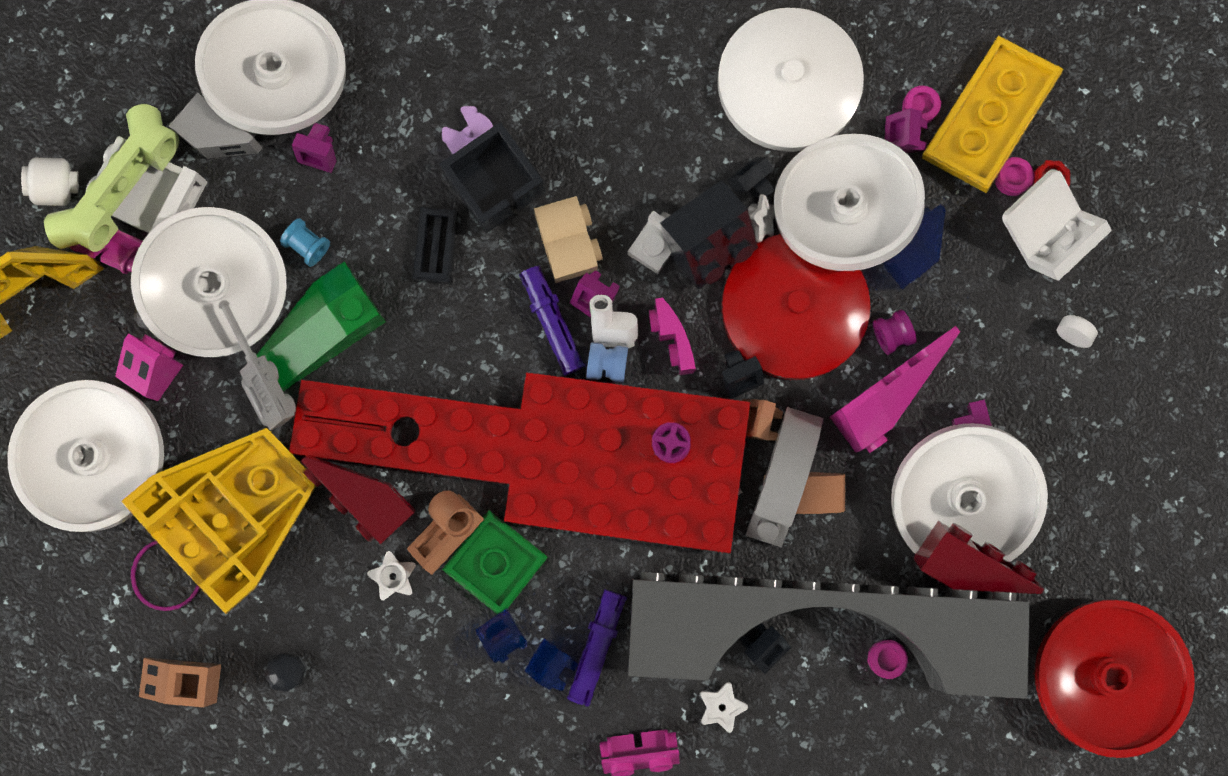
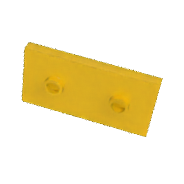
[922,36,1063,193]

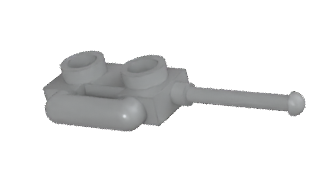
[219,300,296,430]

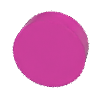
[902,86,941,123]
[994,157,1034,196]
[868,640,908,679]

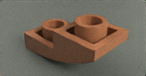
[764,472,845,514]

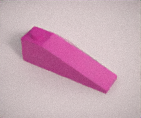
[830,326,960,453]

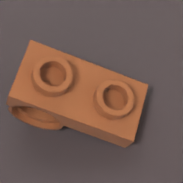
[407,491,484,575]

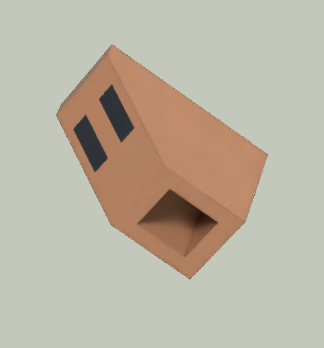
[139,658,221,707]

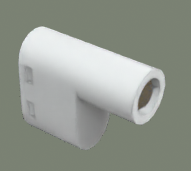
[590,295,638,348]

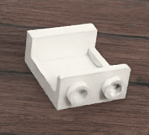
[86,136,207,234]

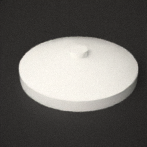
[195,0,346,135]
[718,8,864,152]
[774,134,925,271]
[131,207,287,357]
[8,380,164,532]
[891,423,1048,562]

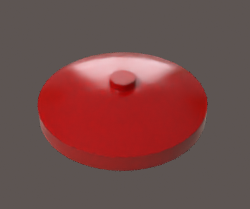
[721,234,870,380]
[1035,600,1195,758]

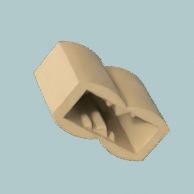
[534,196,603,283]

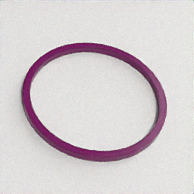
[131,541,200,611]

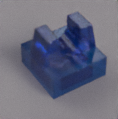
[475,608,528,663]
[524,638,578,691]

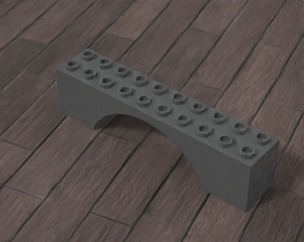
[628,572,1029,699]

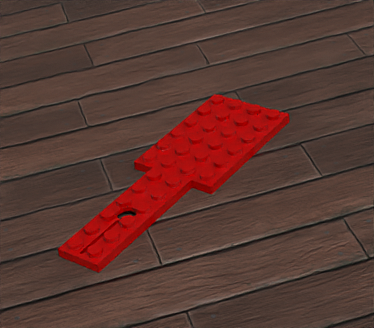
[289,372,750,554]

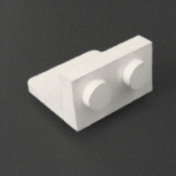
[1002,169,1112,281]

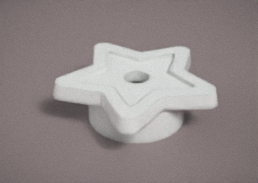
[748,194,775,242]
[367,551,416,600]
[700,682,748,733]

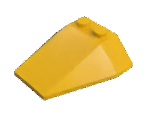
[0,246,105,339]
[121,428,316,614]

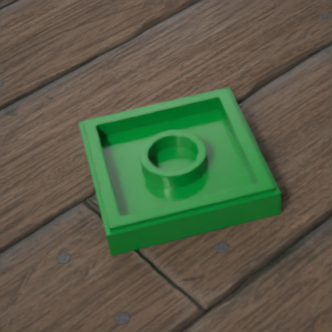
[442,510,548,617]

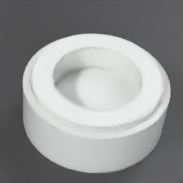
[1057,315,1098,348]

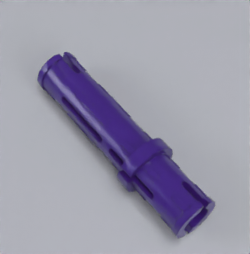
[519,265,585,376]
[567,589,627,707]

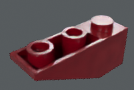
[301,456,416,544]
[913,520,1044,594]

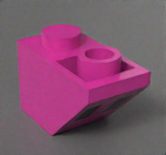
[115,333,183,401]

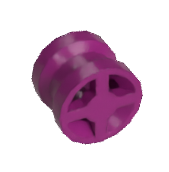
[873,309,916,355]
[652,422,690,463]

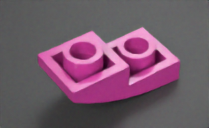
[649,298,696,375]

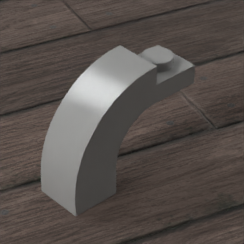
[746,407,823,548]

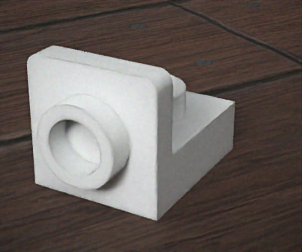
[628,211,671,274]

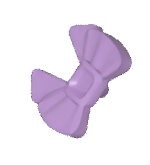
[442,106,493,154]

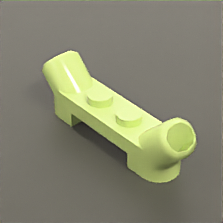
[44,104,179,252]

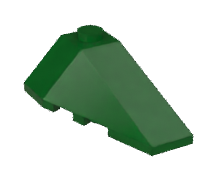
[257,261,386,391]

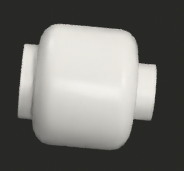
[21,157,79,206]

